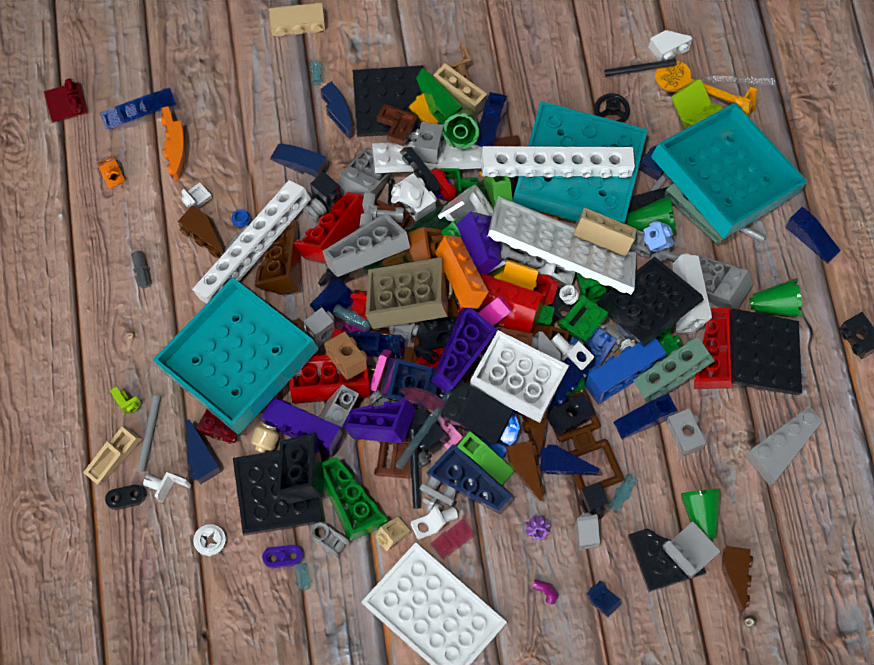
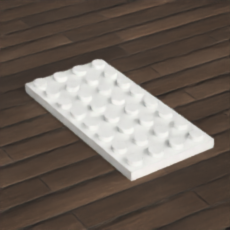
[488,196,636,294]

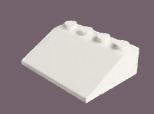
[470,330,569,423]

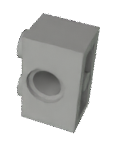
[412,122,443,164]
[303,307,336,348]
[666,408,707,457]

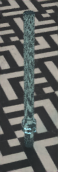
[395,376,465,469]

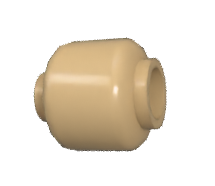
[251,423,279,453]

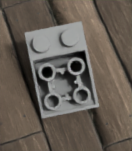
[338,148,393,198]
[699,256,754,310]

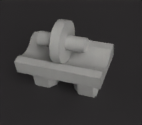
[419,477,456,512]

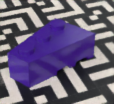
[456,211,502,274]
[343,397,416,443]

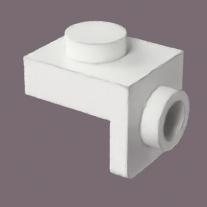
[391,181,423,209]
[181,182,212,209]

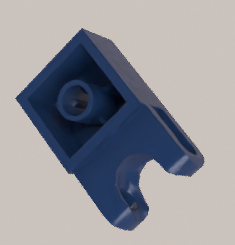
[381,358,447,411]

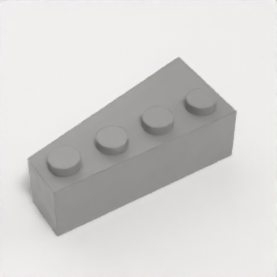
[322,212,411,277]
[746,406,822,487]

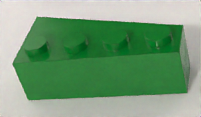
[322,457,388,542]

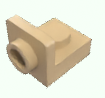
[375,516,410,551]

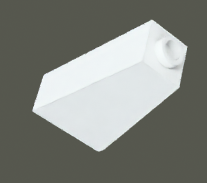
[673,253,712,334]

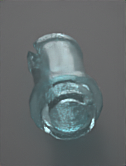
[309,61,323,85]
[294,563,312,590]

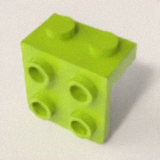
[671,79,723,128]

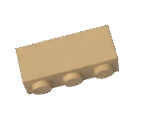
[269,3,325,36]
[433,63,487,115]
[573,208,637,256]

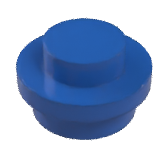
[232,209,250,228]

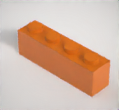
[435,236,488,308]

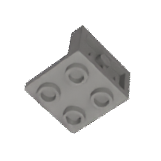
[663,522,720,579]

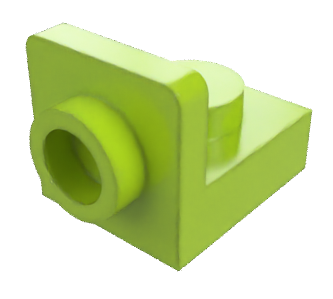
[110,386,141,415]

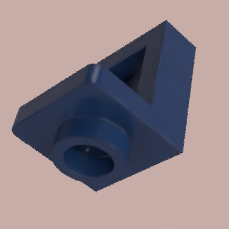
[587,581,622,617]

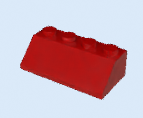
[458,273,544,333]
[290,352,370,403]

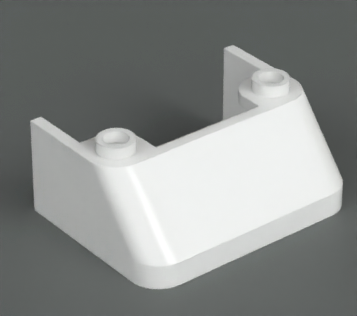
[438,185,514,275]

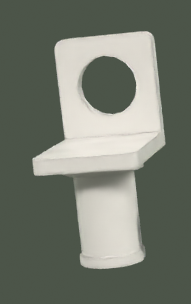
[551,333,594,370]
[143,472,191,503]
[410,506,458,540]

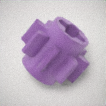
[525,515,550,540]

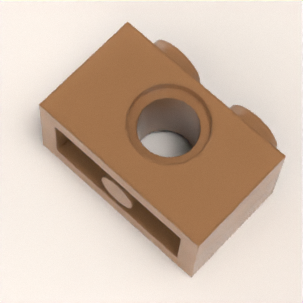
[325,332,368,380]

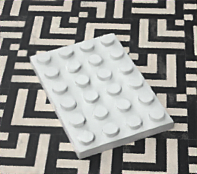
[361,542,507,665]

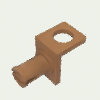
[449,42,472,82]

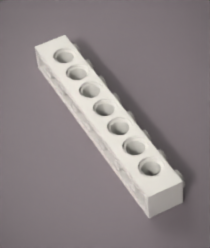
[481,146,635,178]
[192,180,311,304]

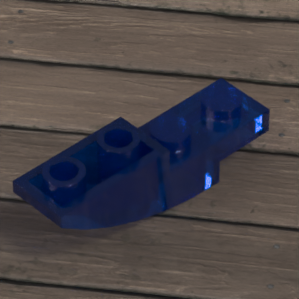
[100,87,177,130]

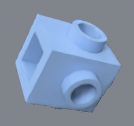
[643,221,674,252]

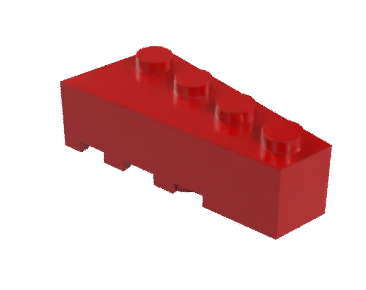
[293,192,364,263]
[693,308,733,389]

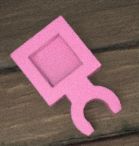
[438,417,464,449]

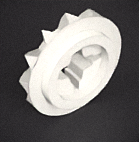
[193,524,226,557]

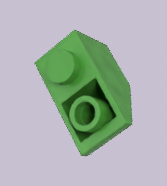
[484,176,513,209]

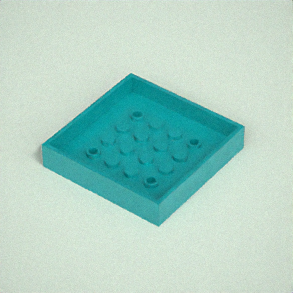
[513,101,648,224]
[651,102,808,239]
[153,277,319,435]

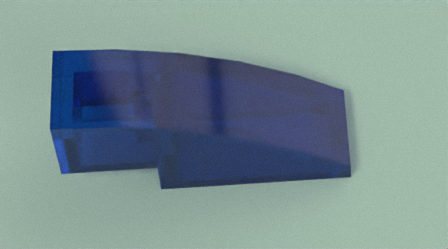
[345,332,406,358]

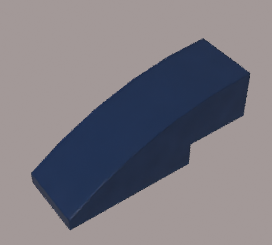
[320,81,352,139]
[270,144,327,177]

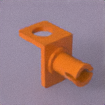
[96,156,125,189]

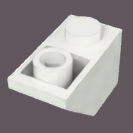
[649,30,692,61]

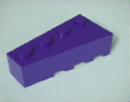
[431,307,498,393]
[261,398,342,458]

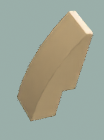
[83,426,142,485]

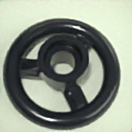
[594,93,630,123]

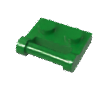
[557,295,608,344]

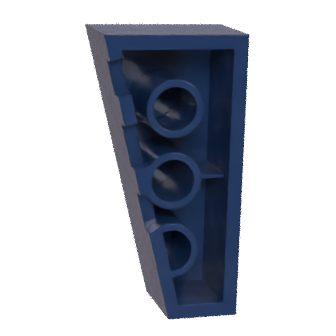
[426,444,513,515]

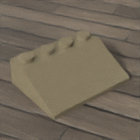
[366,257,448,329]

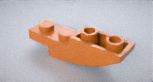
[160,106,186,181]

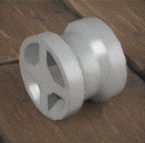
[304,199,327,222]

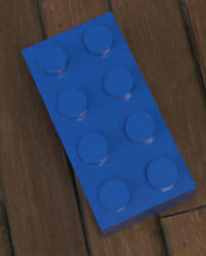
[585,338,666,405]

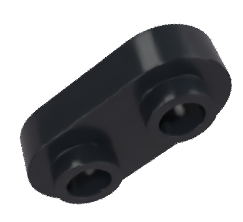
[105,485,146,510]

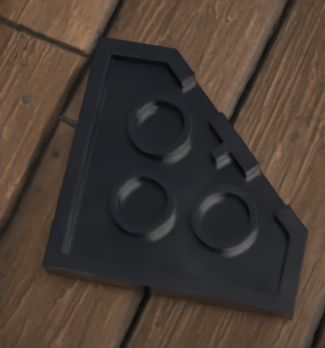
[628,528,706,593]

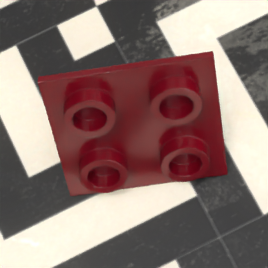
[44,78,87,123]
[196,409,237,444]

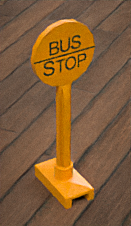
[655,61,757,118]

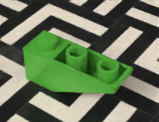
[457,431,514,486]

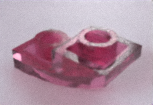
[400,387,445,409]
[430,519,476,559]

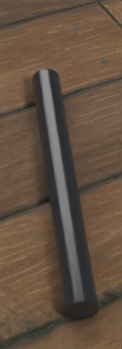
[604,59,677,77]
[409,429,421,509]

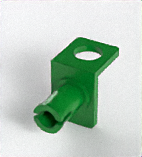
[439,168,478,197]

